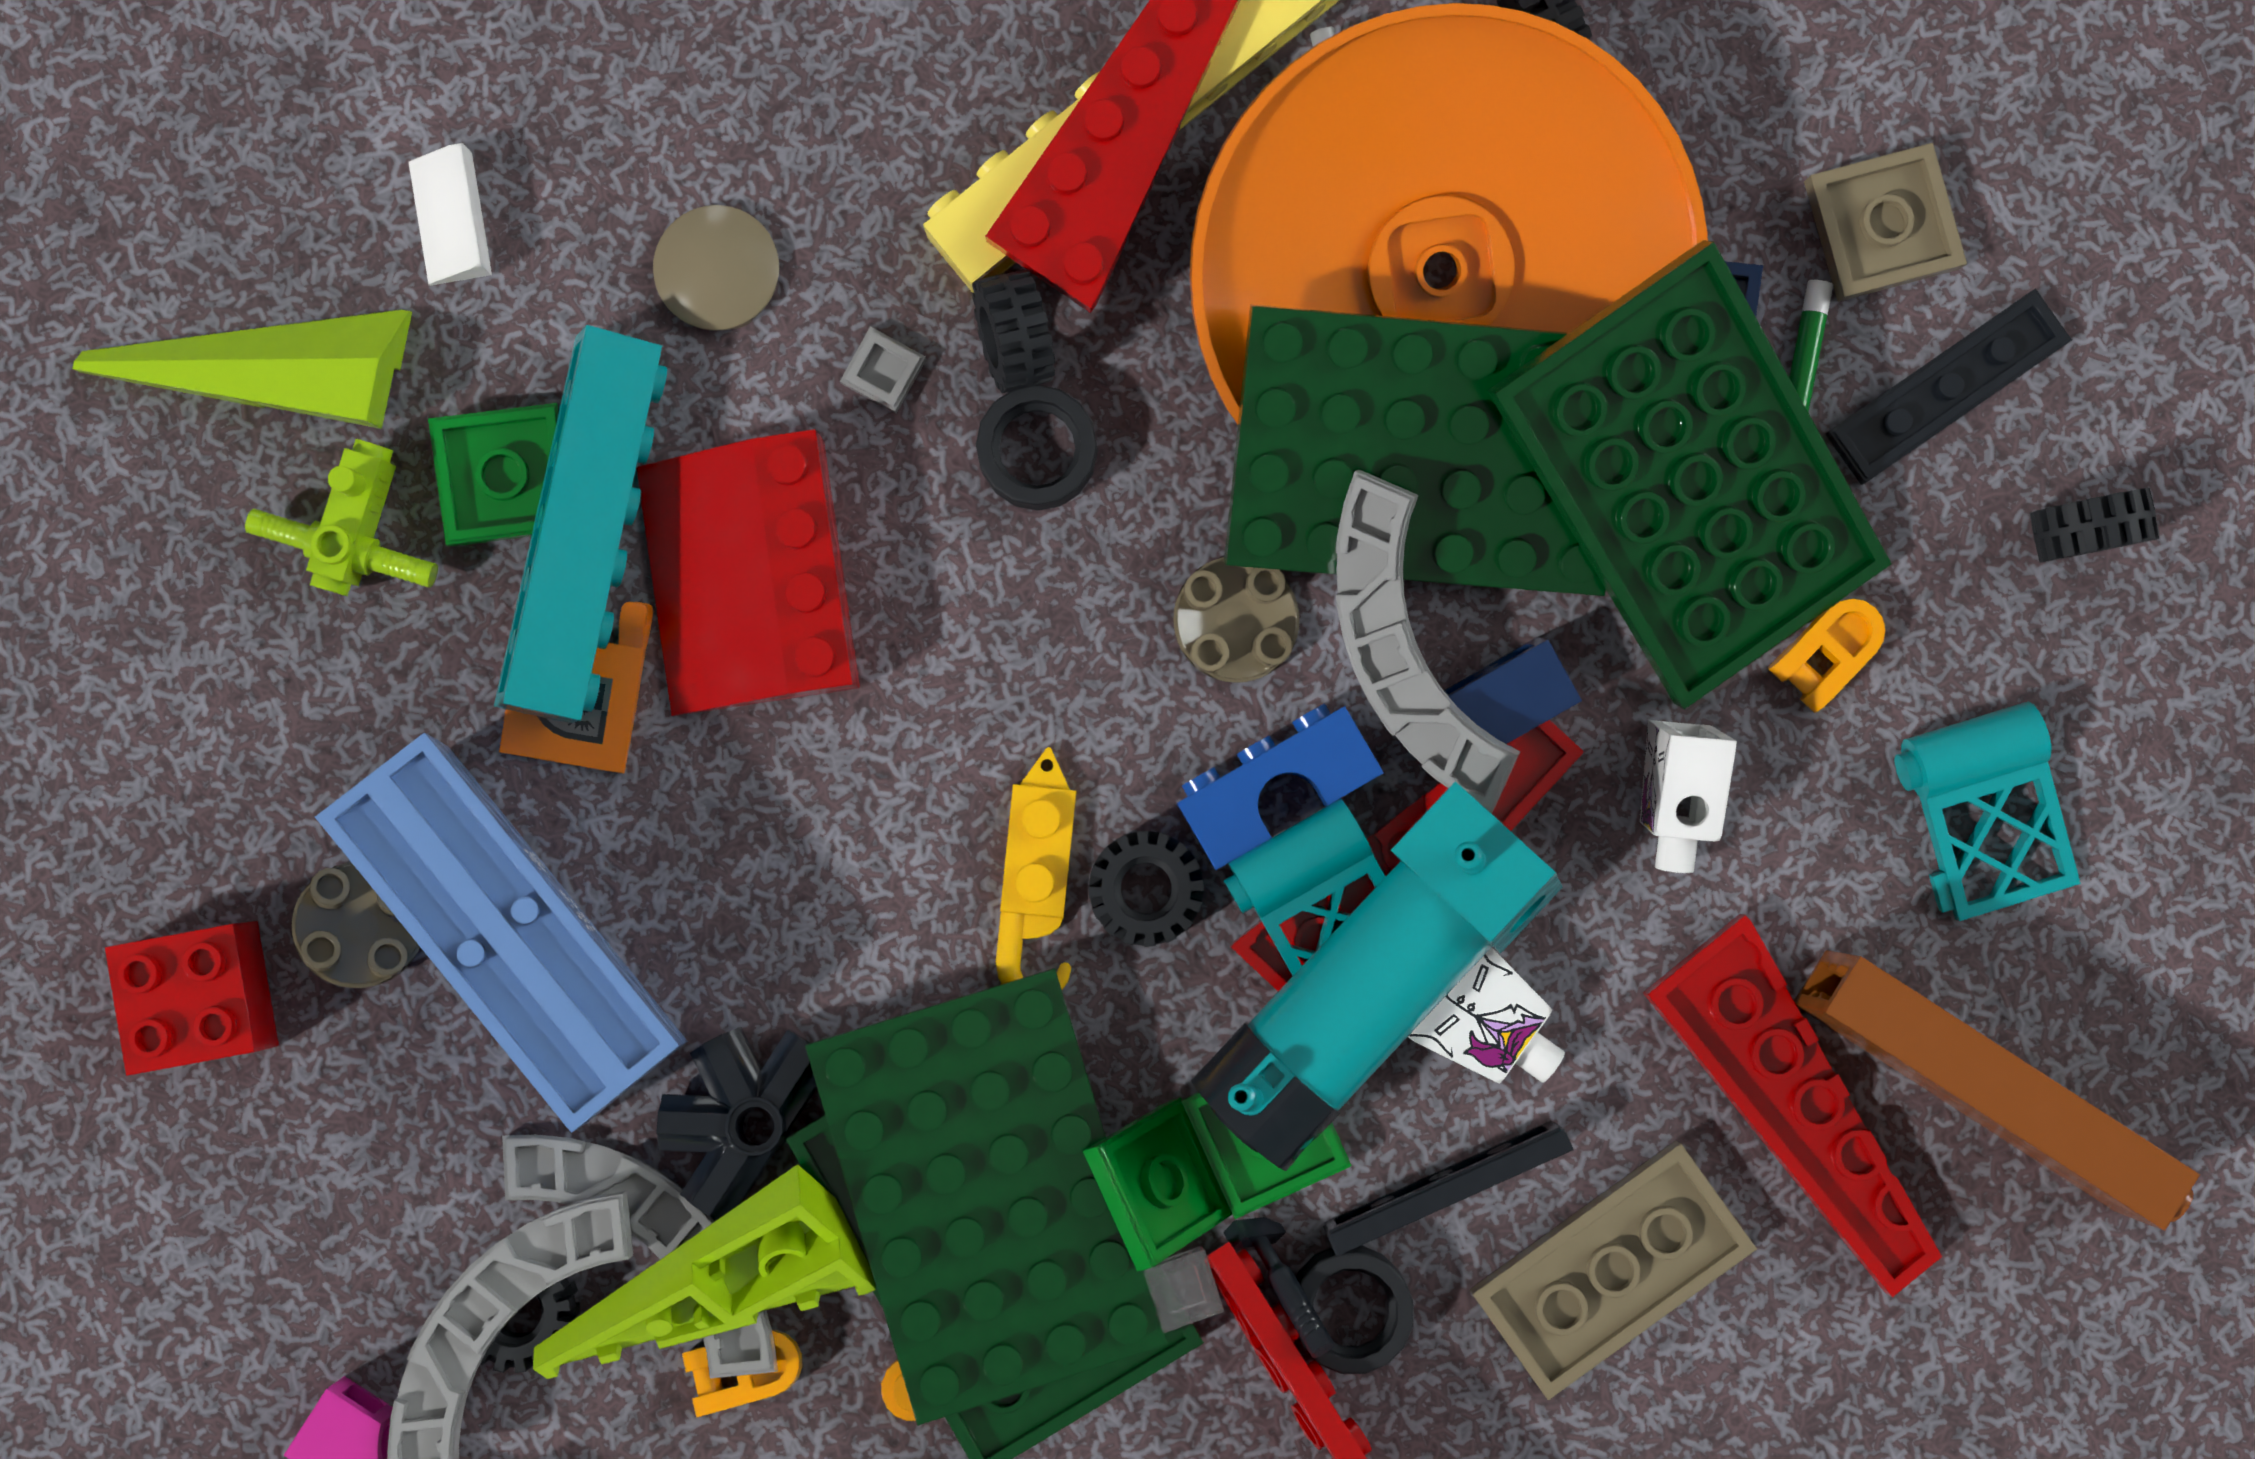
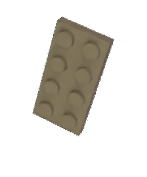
[1469,1140,1757,1400]

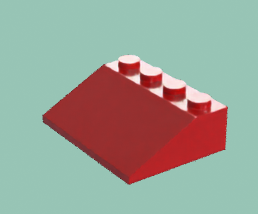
[636,429,860,716]

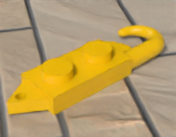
[995,747,1077,990]

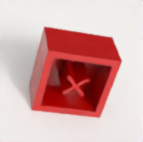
[105,921,279,1076]

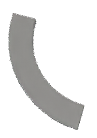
[1336,469,1520,814]
[502,1134,778,1379]
[387,1191,633,1459]

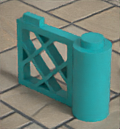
[1894,701,2081,921]
[1223,798,1386,976]

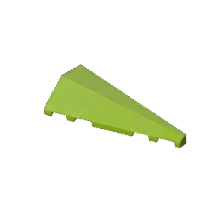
[72,310,412,429]
[533,1164,876,1379]

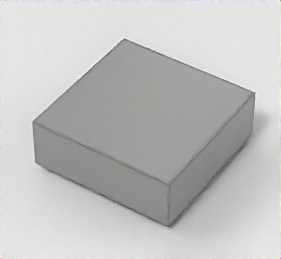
[840,326,927,414]

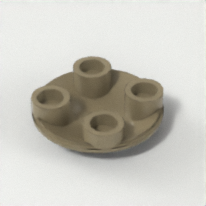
[653,205,779,331]
[1173,557,1300,683]
[292,862,420,988]

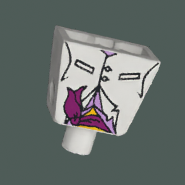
[1640,720,1737,873]
[1408,948,1565,1084]

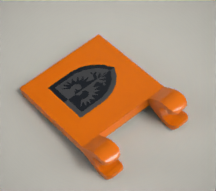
[499,602,654,774]

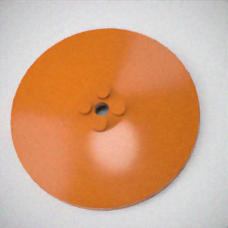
[1190,3,1708,425]

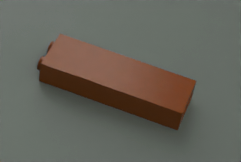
[1794,950,2200,1231]

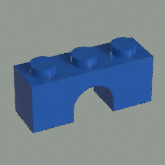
[1177,703,1384,870]

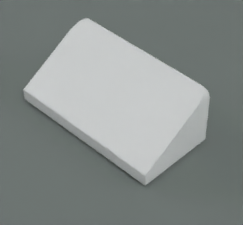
[409,143,492,286]

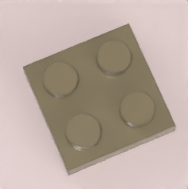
[1804,143,1967,302]

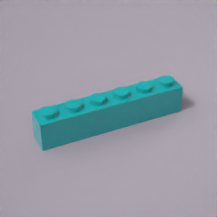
[494,325,667,723]

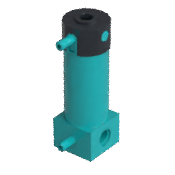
[1191,781,1563,1171]

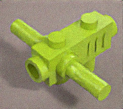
[245,439,438,597]

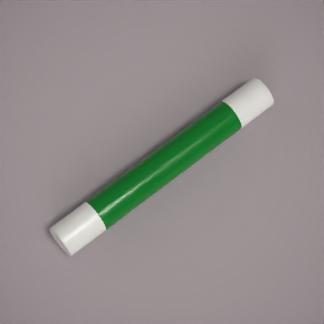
[1789,280,1833,413]

